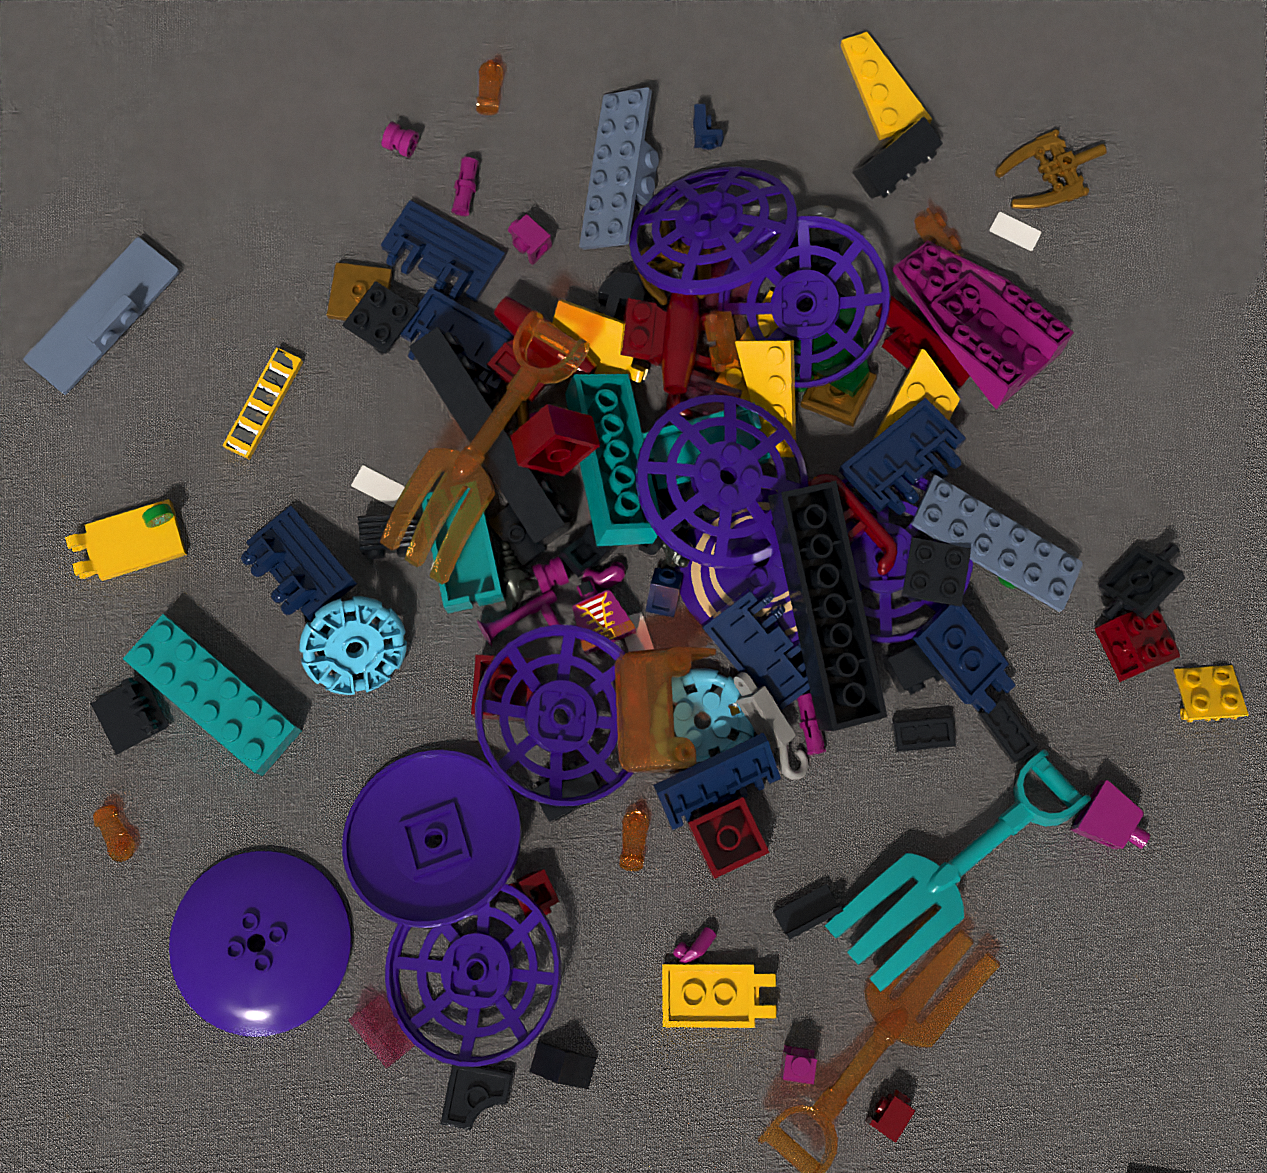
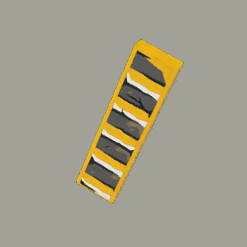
[222,347,303,460]

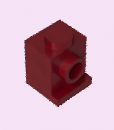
[509,869,560,917]
[865,1089,916,1143]

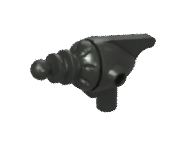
[661,527,693,569]
[498,541,539,614]

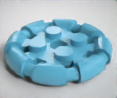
[299,596,407,695]
[650,668,755,769]

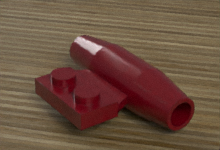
[620,293,700,395]
[487,296,598,402]

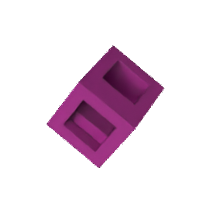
[508,214,552,266]
[780,1045,817,1085]

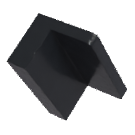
[773,884,843,940]

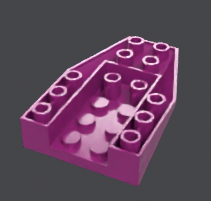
[892,241,1074,410]

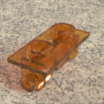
[914,208,962,257]
[703,311,741,372]

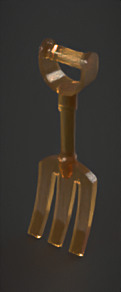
[380,310,590,585]
[757,907,1000,1173]

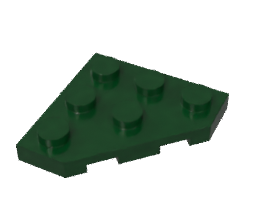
[791,293,869,398]

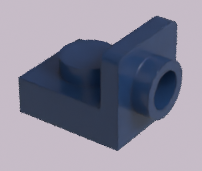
[693,104,723,150]
[645,568,683,618]

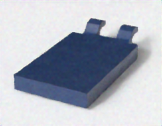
[912,604,1016,714]

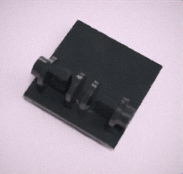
[342,281,419,355]
[902,537,971,607]
[90,676,170,755]

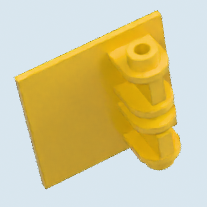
[1173,665,1249,722]

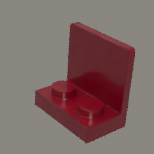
[1094,608,1180,682]

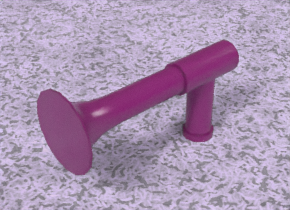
[477,590,562,647]

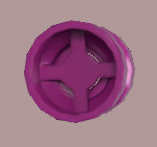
[382,121,419,158]
[532,556,569,593]

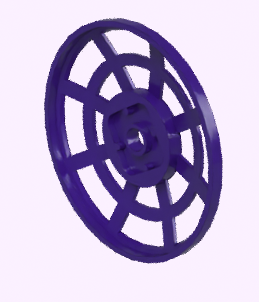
[629,167,798,295]
[718,216,891,388]
[636,395,808,569]
[842,476,973,643]
[475,625,652,806]
[385,883,562,1067]

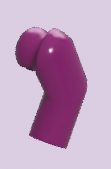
[582,562,626,589]
[673,927,717,963]

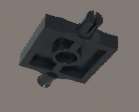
[1098,542,1185,620]

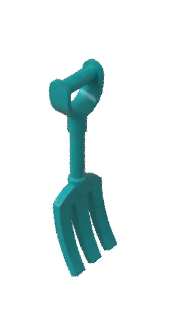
[825,749,1092,992]

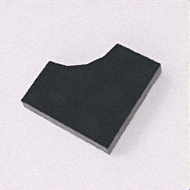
[440,1065,514,1130]

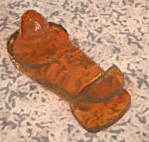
[476,60,503,115]
[93,805,136,862]
[619,810,649,871]

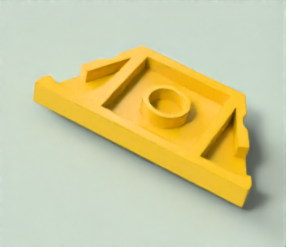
[872,349,960,440]

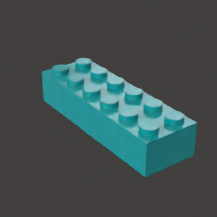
[565,374,661,546]
[123,614,302,776]

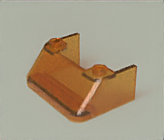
[615,647,716,773]

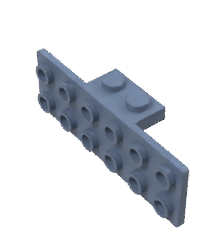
[579,87,659,250]
[23,237,179,395]
[911,475,1083,612]

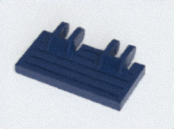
[380,200,506,302]
[400,287,516,392]
[839,398,966,515]
[240,506,357,622]
[701,588,810,710]
[653,733,781,830]

